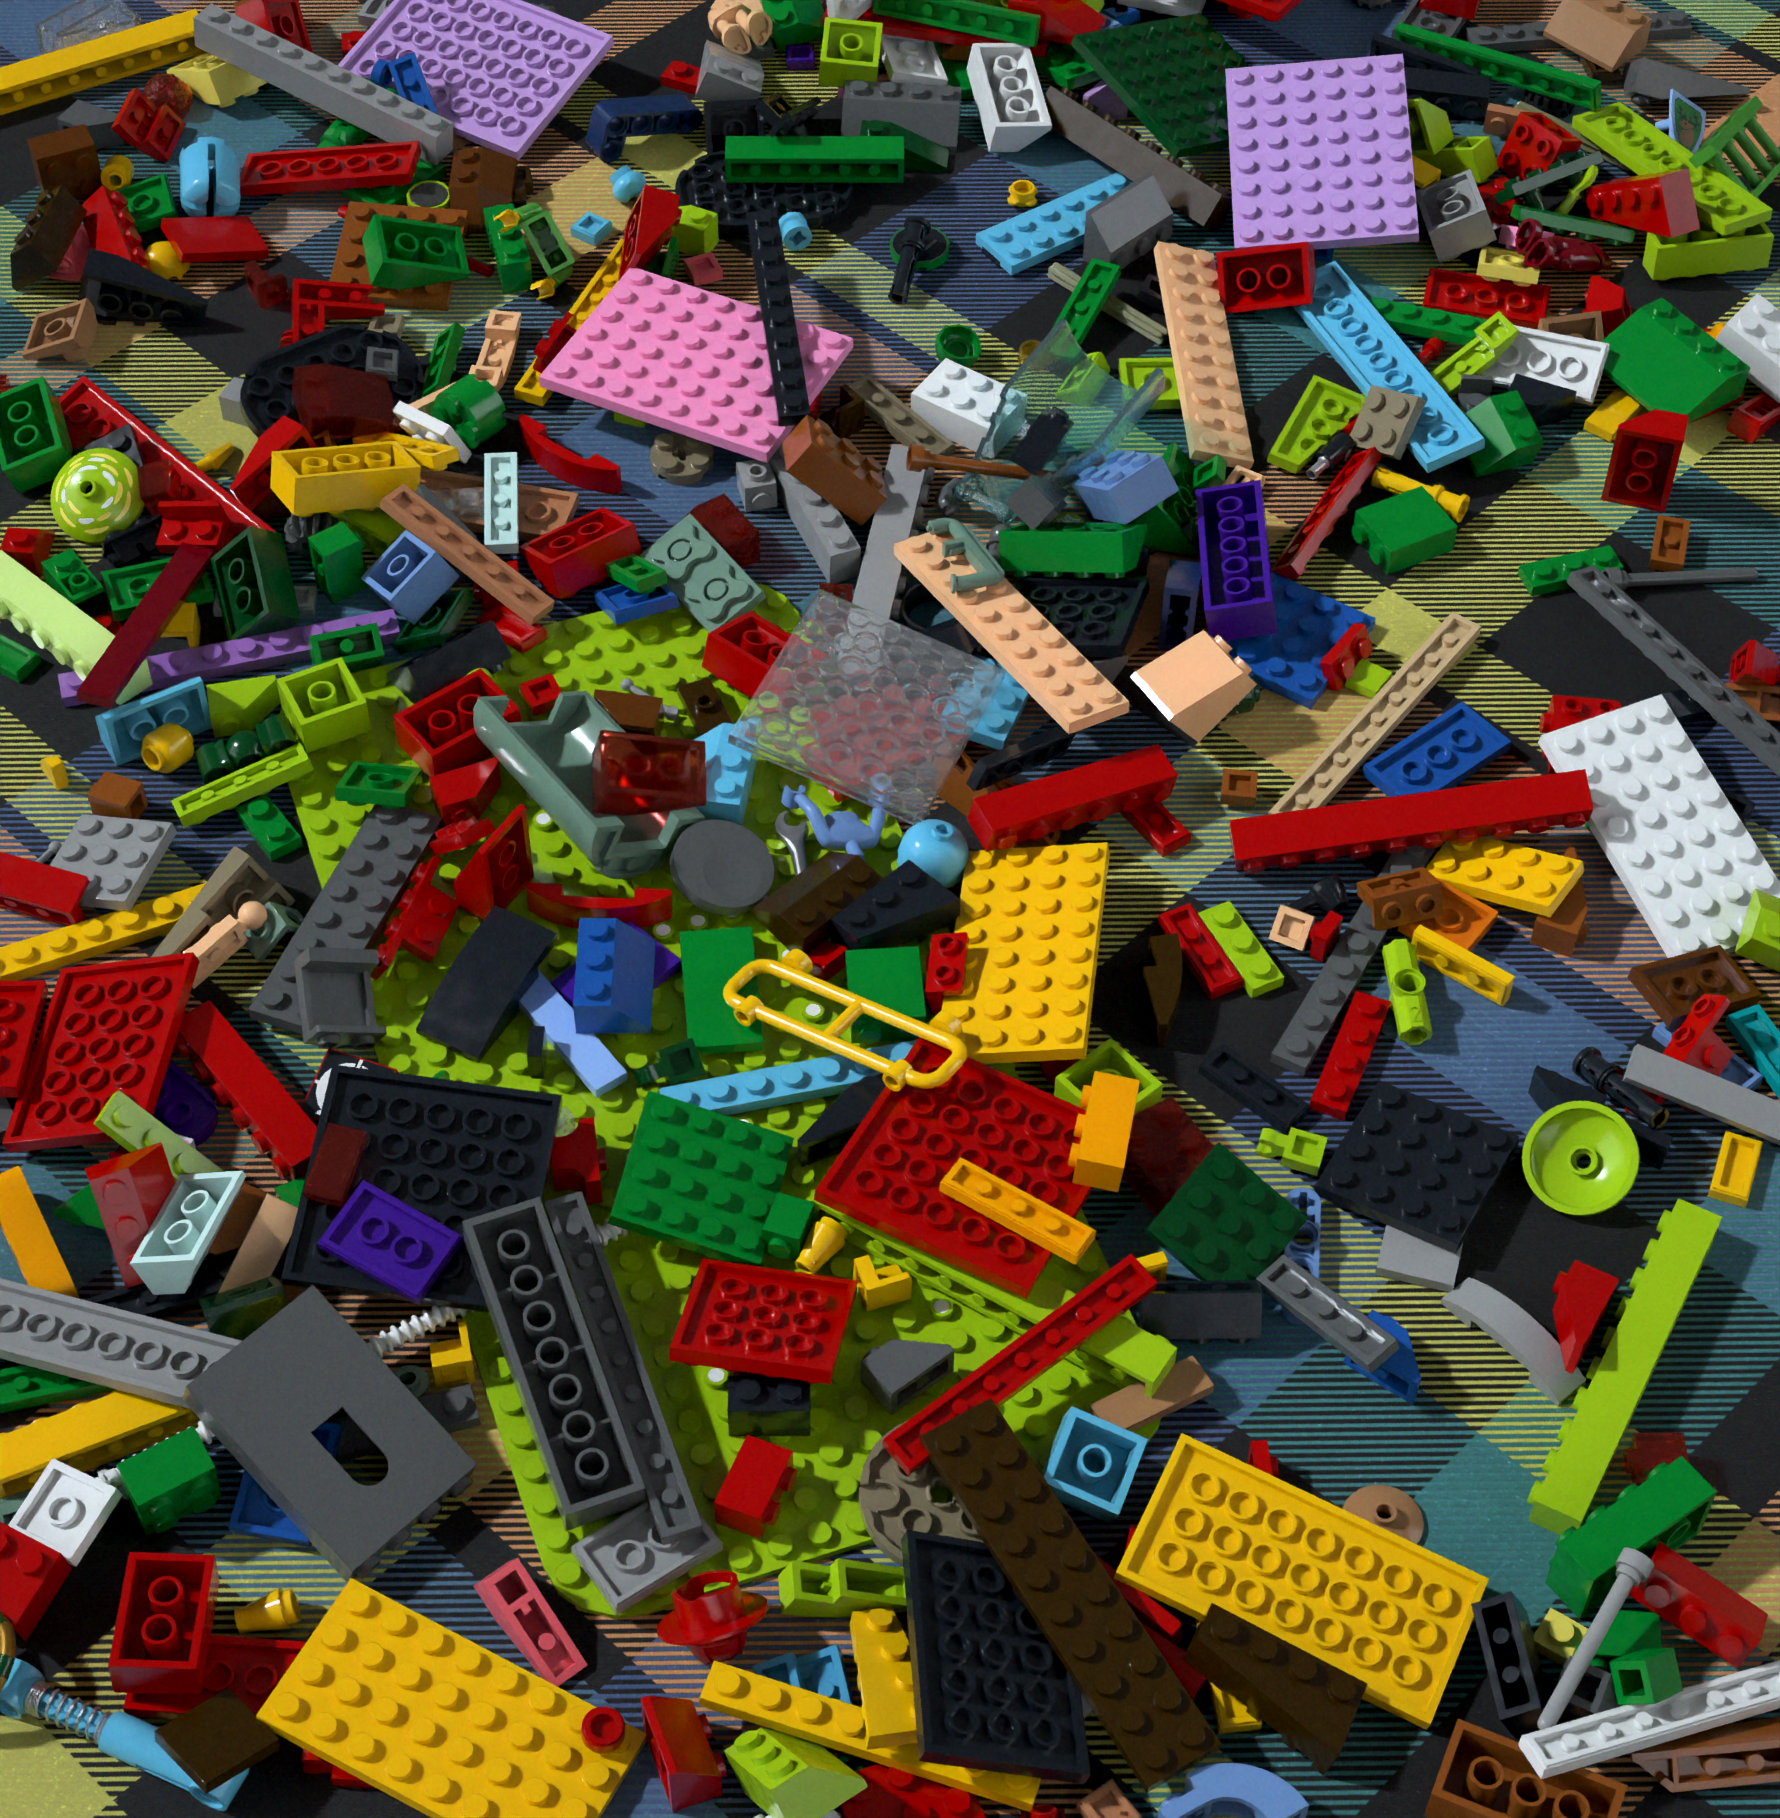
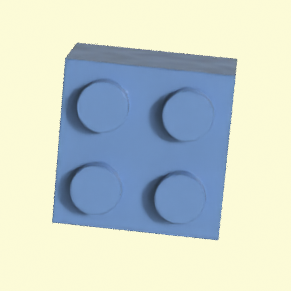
[361,530,460,625]

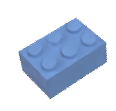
[1071,449,1179,525]

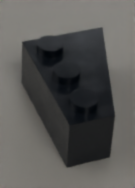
[831,859,961,950]

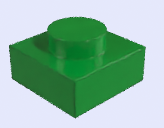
[1191,454,1227,492]

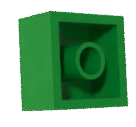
[116,1426,222,1535]

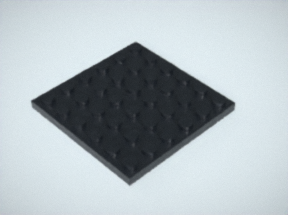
[281,1064,563,1312]

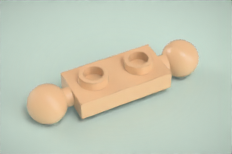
[183,901,267,989]

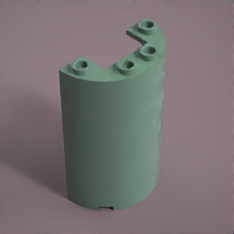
[473,691,705,879]

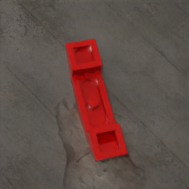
[518,413,622,494]
[526,882,673,929]

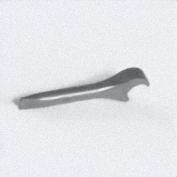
[775,810,809,876]

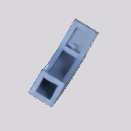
[1158,1763,1309,1818]

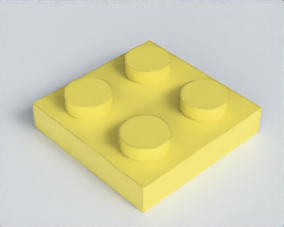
[1476,246,1540,286]

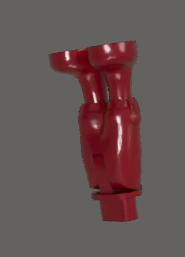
[1515,218,1612,273]

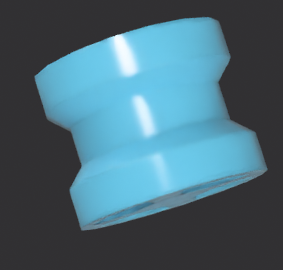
[779,212,812,251]

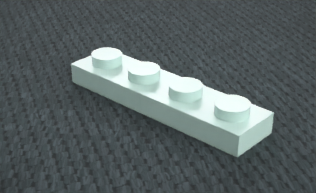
[484,452,519,554]

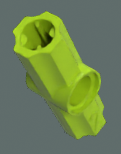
[1382,939,1432,1046]

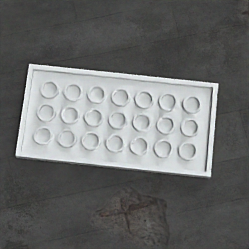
[1538,694,1780,958]

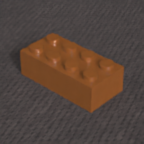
[1424,1719,1628,1818]

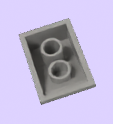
[695,40,764,102]
[1415,169,1497,262]

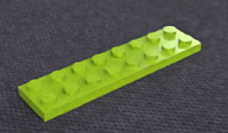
[1571,102,1773,236]

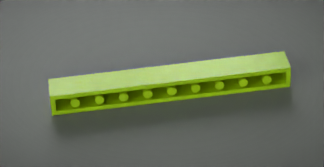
[1526,1198,1722,1535]
[812,1199,1177,1398]

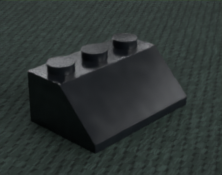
[386,620,512,704]

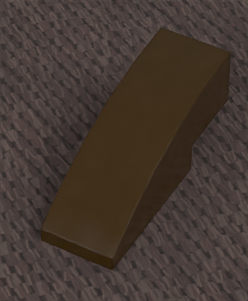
[1141,933,1183,1047]

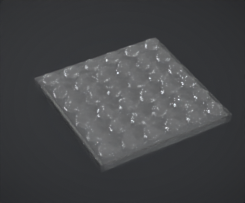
[728,589,1006,825]

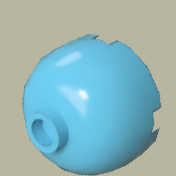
[897,819,969,888]

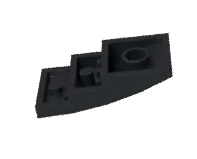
[416,905,558,1063]

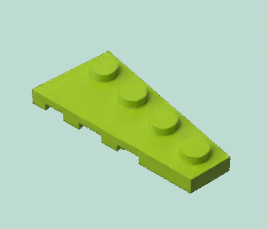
[1267,375,1366,474]

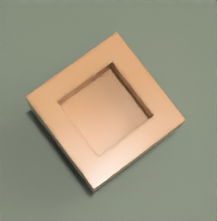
[1268,905,1316,951]

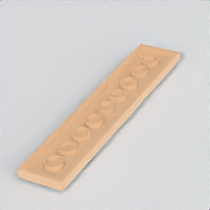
[1153,241,1254,470]
[894,532,1129,734]

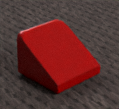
[807,941,849,982]

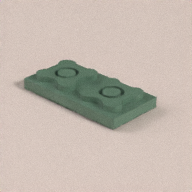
[639,513,766,633]

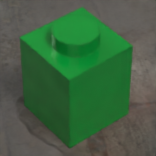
[762,1192,815,1260]
[1609,1648,1683,1705]

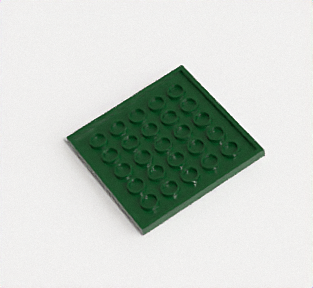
[1071,13,1250,159]

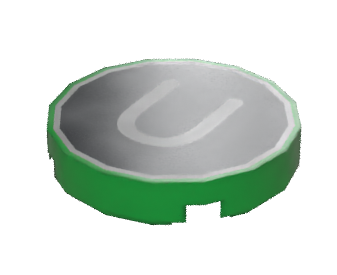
[890,226,950,271]

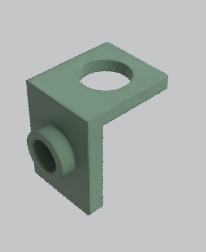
[244,901,304,962]

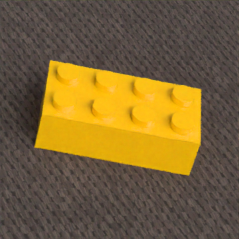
[270,441,421,517]

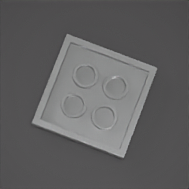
[50,814,177,911]

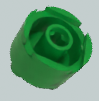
[430,374,507,449]

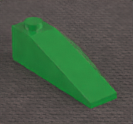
[1129,442,1200,556]

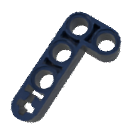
[586,94,703,163]

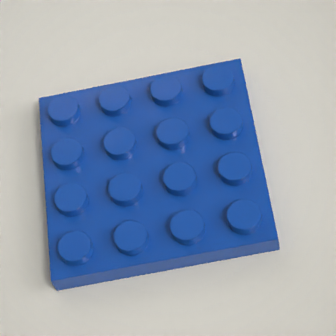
[1206,571,1376,709]

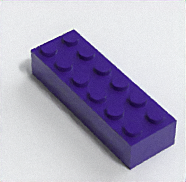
[1195,480,1278,642]

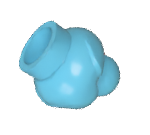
[609,165,646,203]

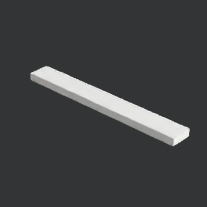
[1518,1660,1780,1779]

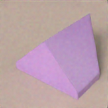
[1083,79,1128,119]

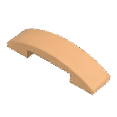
[468,310,522,391]

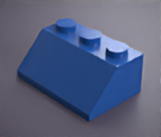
[573,918,655,1033]

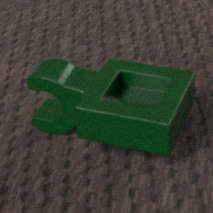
[634,1038,706,1087]

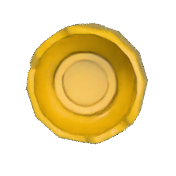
[145,241,190,280]

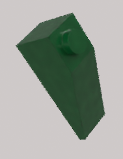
[860,120,949,173]

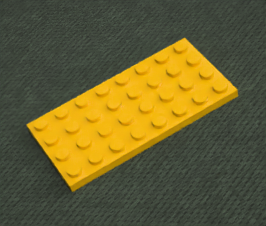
[941,842,1110,1064]
[1114,1433,1489,1730]
[256,1578,646,1818]

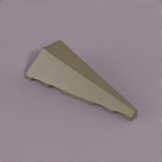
[151,846,295,957]

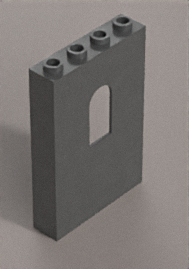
[182,1285,477,1582]

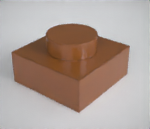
[1220,768,1258,807]

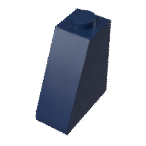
[1157,559,1202,651]

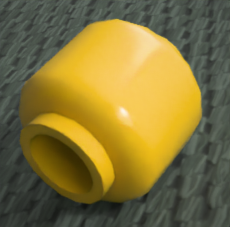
[141,722,194,773]

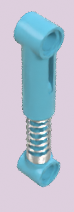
[0,1658,249,1811]

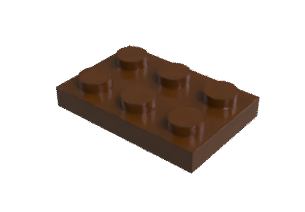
[1628,945,1762,1028]

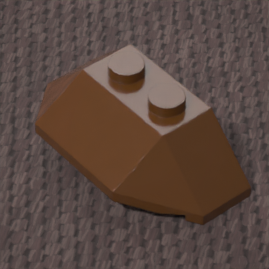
[448,147,518,235]

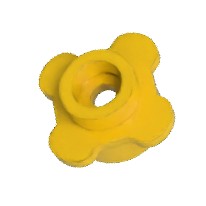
[1007,180,1038,207]

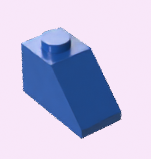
[1343,1309,1421,1404]

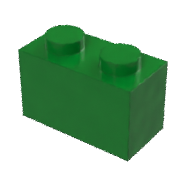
[308,521,368,604]
[308,623,385,671]

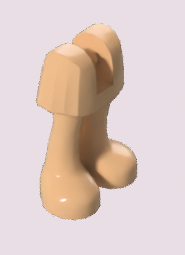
[708,0,773,55]

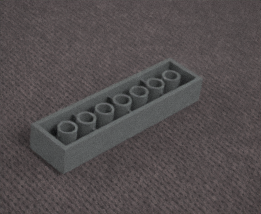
[462,1197,645,1531]

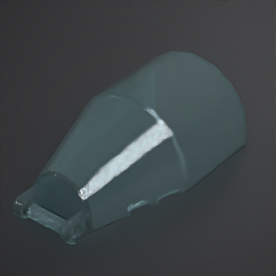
[954,318,1165,525]

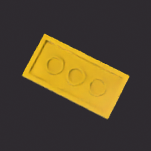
[1425,836,1584,917]

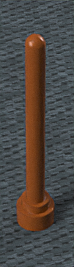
[906,444,1061,485]

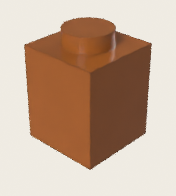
[88,771,148,819]

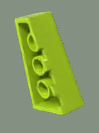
[1642,219,1774,281]

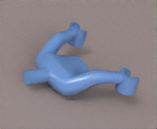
[781,785,892,860]

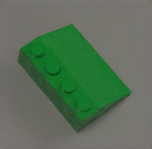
[1601,297,1750,423]

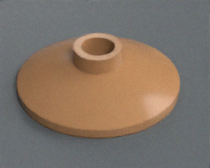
[1342,1485,1424,1545]

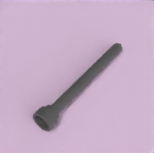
[1602,567,1758,590]

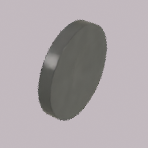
[670,820,774,915]

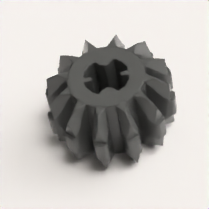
[284,512,338,559]

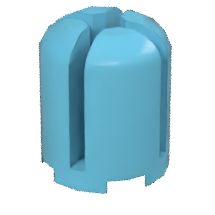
[179,136,241,217]

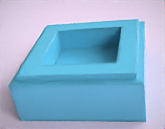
[570,211,613,246]

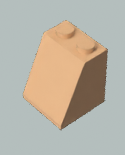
[1130,630,1257,743]

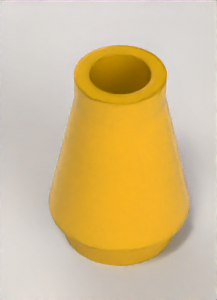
[795,1216,847,1274]
[234,1587,301,1634]

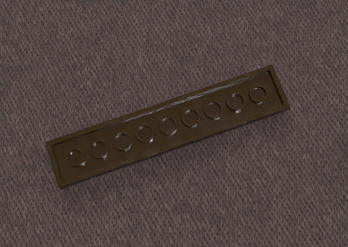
[920,1398,1222,1793]

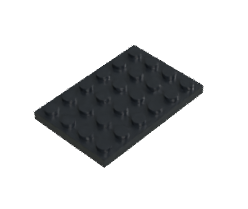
[901,1530,1091,1784]

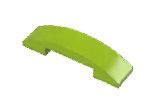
[1430,311,1519,397]

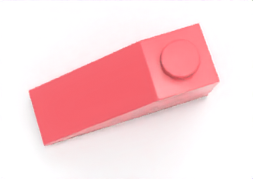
[473,1558,588,1687]

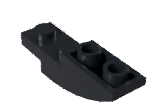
[1528,1065,1673,1170]

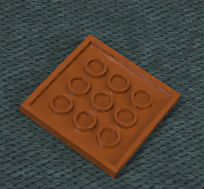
[329,201,469,311]

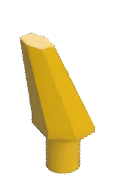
[193,442,234,473]

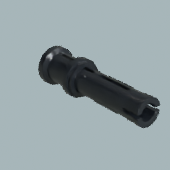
[888,216,931,304]
[1572,1046,1669,1129]

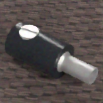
[1306,432,1355,479]

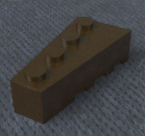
[1183,1603,1368,1776]

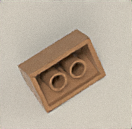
[1543,0,1652,73]

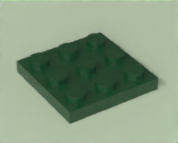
[1144,1142,1308,1281]

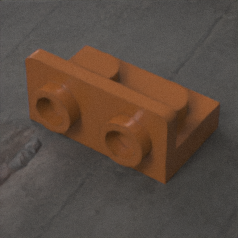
[1357,867,1443,931]

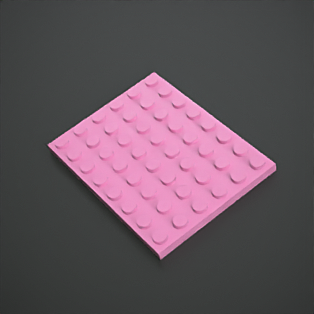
[539,268,853,463]

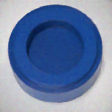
[370,59,393,88]

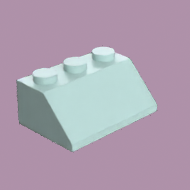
[130,1170,246,1295]

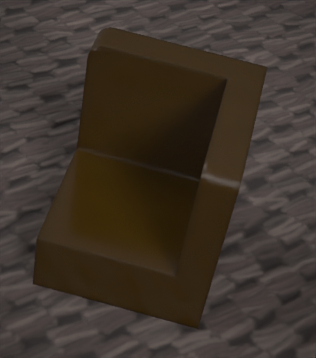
[820,384,865,439]

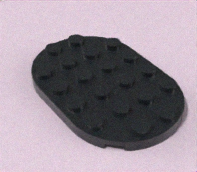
[675,150,853,237]
[240,324,424,446]

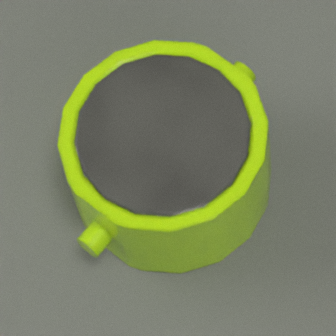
[406,180,450,209]

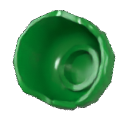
[935,324,982,368]

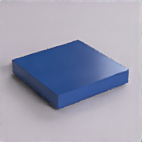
[593,584,679,625]

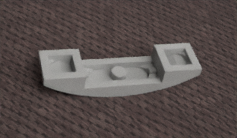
[1441,1277,1586,1406]

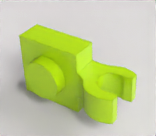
[1256,1127,1328,1176]

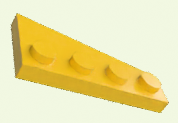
[850,1607,917,1750]

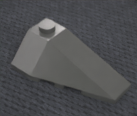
[1623,57,1751,105]

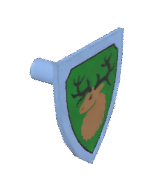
[1655,89,1706,154]

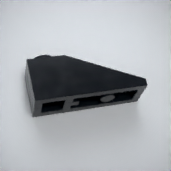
[1009,406,1074,476]
[798,1073,886,1167]

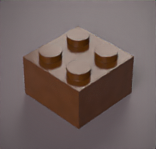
[27,124,103,200]

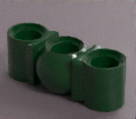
[195,715,298,785]

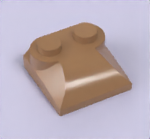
[22,298,98,362]

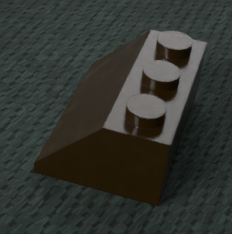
[10,185,87,291]
[751,851,883,954]

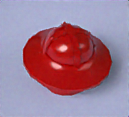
[657,1570,768,1665]

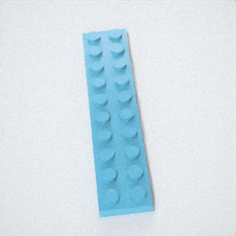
[1293,261,1485,473]

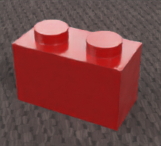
[714,1435,798,1539]

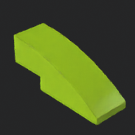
[778,1558,907,1618]

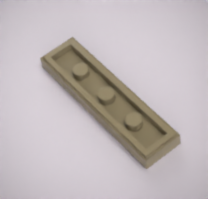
[848,373,956,456]

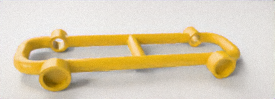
[723,949,967,1092]

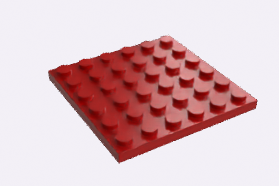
[814,1037,1094,1299]

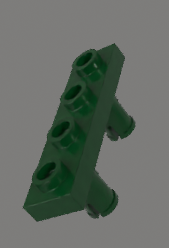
[1494,150,1604,210]

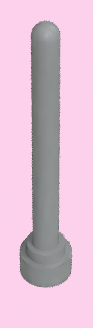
[1537,1547,1654,1730]

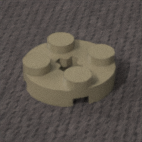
[650,432,714,485]

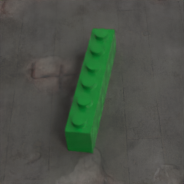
[725,136,904,183]

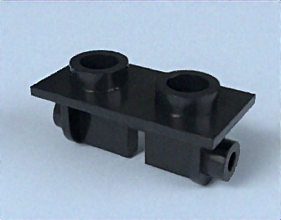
[102,514,162,567]

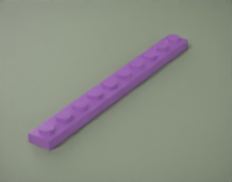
[58,609,400,708]

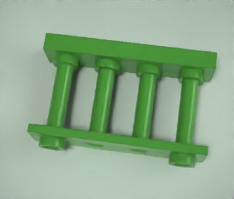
[1689,96,1780,201]

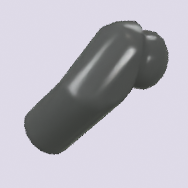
[935,477,965,517]

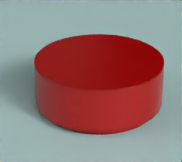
[581,1706,625,1754]

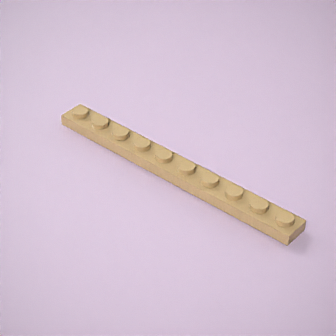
[1268,611,1481,815]

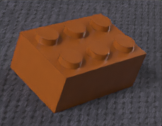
[782,415,887,526]

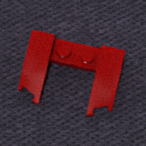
[291,278,385,343]

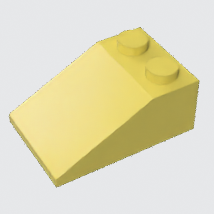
[166,52,268,108]

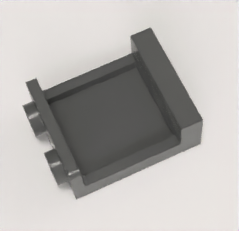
[294,947,387,1050]

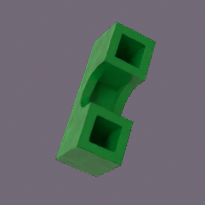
[483,203,533,294]

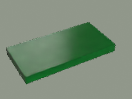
[679,926,763,1055]

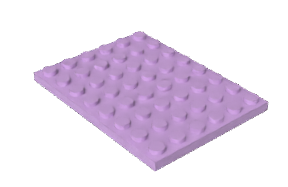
[338,0,614,161]
[1225,54,1419,250]

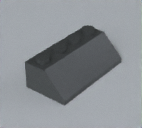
[841,80,962,152]

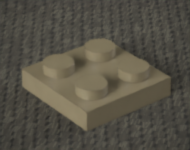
[1350,385,1426,460]

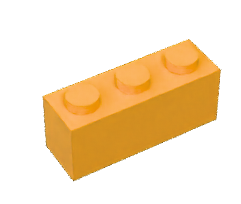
[1068,1071,1140,1193]

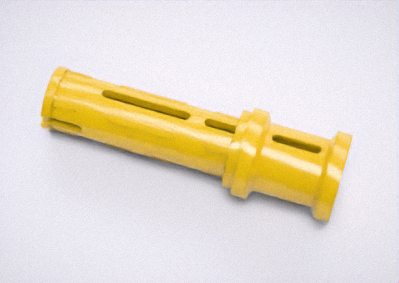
[1371,466,1470,523]

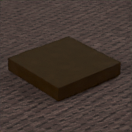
[154,1688,280,1794]

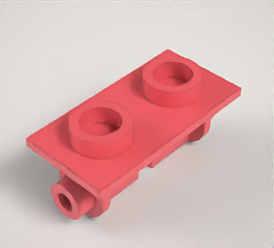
[50,225,93,282]

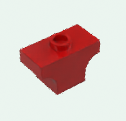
[551,1117,607,1204]

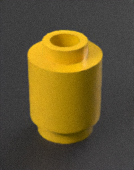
[101,155,134,191]

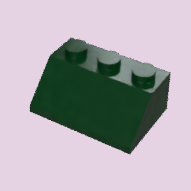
[210,526,301,641]

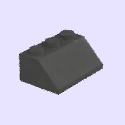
[1083,172,1173,269]

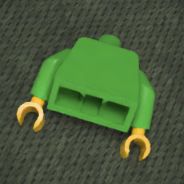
[494,203,575,301]

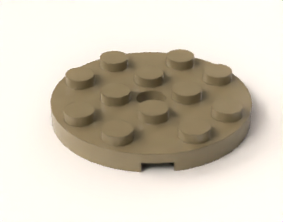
[859,1420,983,1567]

